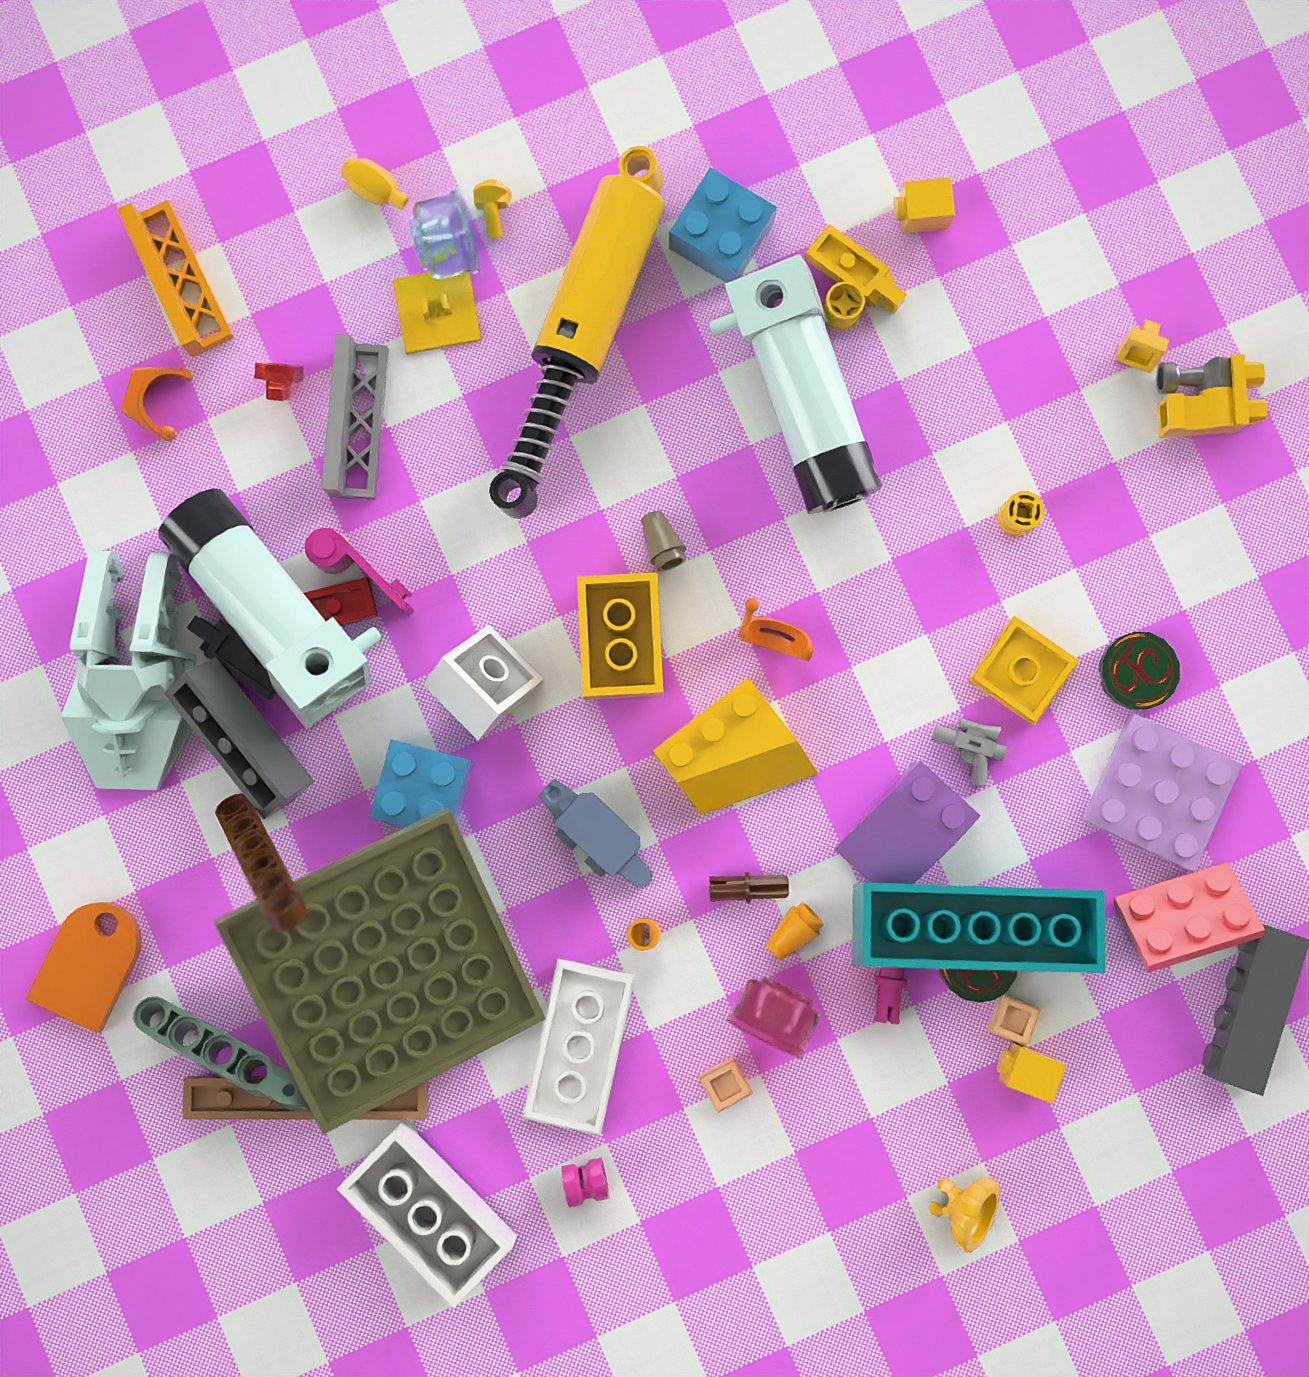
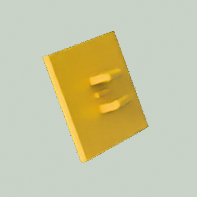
[393,265,482,354]

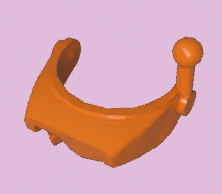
[121,367,193,442]
[738,598,814,662]

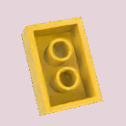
[577,572,663,700]

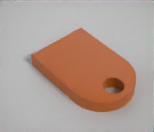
[26,902,142,1033]

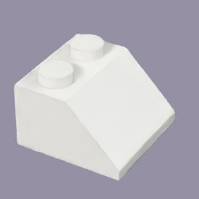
[423,625,544,740]

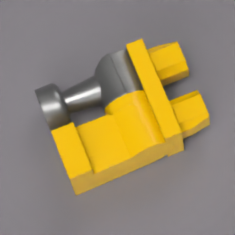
[1156,354,1268,438]

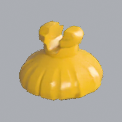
[929,1178,1000,1253]

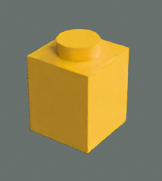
[894,177,955,234]
[997,1042,1067,1104]

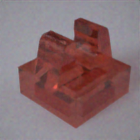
[254,362,304,401]

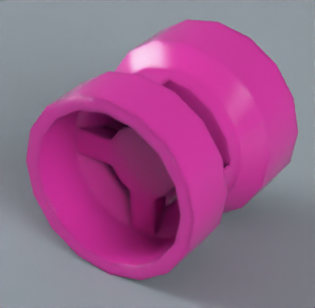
[561,1158,609,1208]

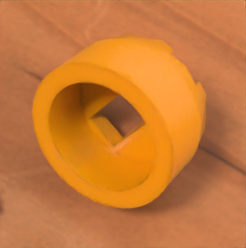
[627,918,661,951]

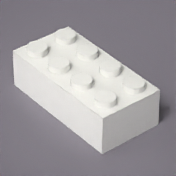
[337,1120,517,1308]

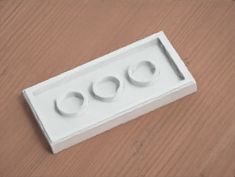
[522,958,635,1136]

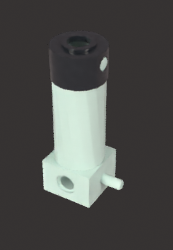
[709,254,883,514]
[158,488,382,730]

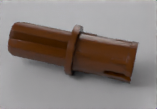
[709,872,789,904]

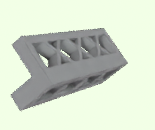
[321,334,389,500]

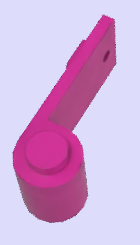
[304,528,415,616]

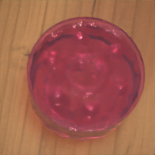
[726,976,821,1060]

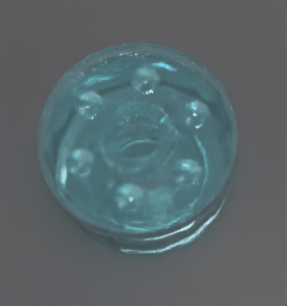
[409,189,481,280]

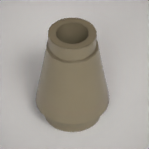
[641,510,687,572]

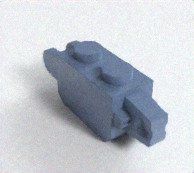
[538,779,653,889]

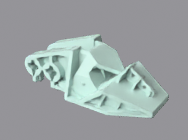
[61,551,196,790]

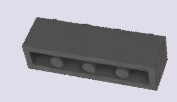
[164,657,315,819]
[1202,924,1309,1096]

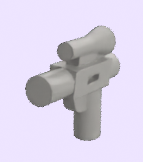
[932,718,1007,786]

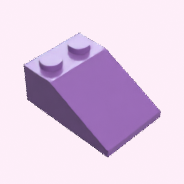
[834,761,981,884]

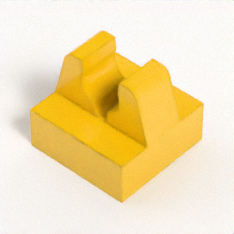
[1114,319,1169,374]

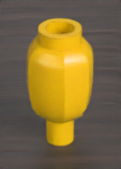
[340,157,409,210]

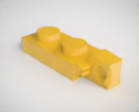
[804,224,907,314]

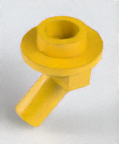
[473,179,512,238]

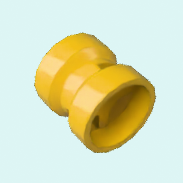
[823,281,865,331]
[997,491,1045,537]

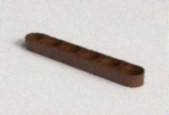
[215,793,308,932]

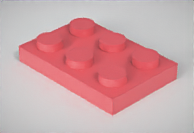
[1113,862,1265,973]

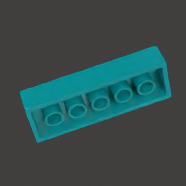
[852,882,1106,973]

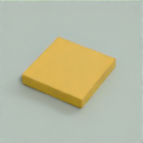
[967,616,1079,725]

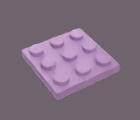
[1082,713,1243,872]

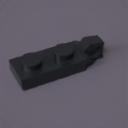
[187,615,277,700]

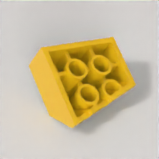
[653,677,818,815]

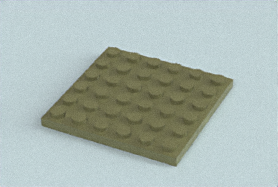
[214,807,545,1135]

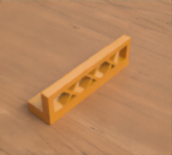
[117,200,235,357]

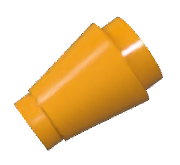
[765,902,825,961]

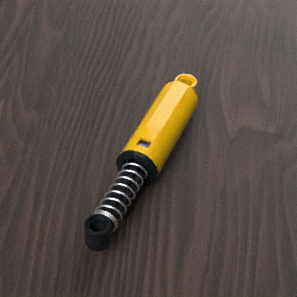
[489,146,665,519]

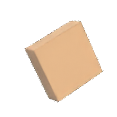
[987,994,1041,1047]
[698,1056,753,1113]

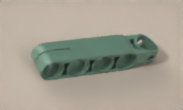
[133,996,309,1111]

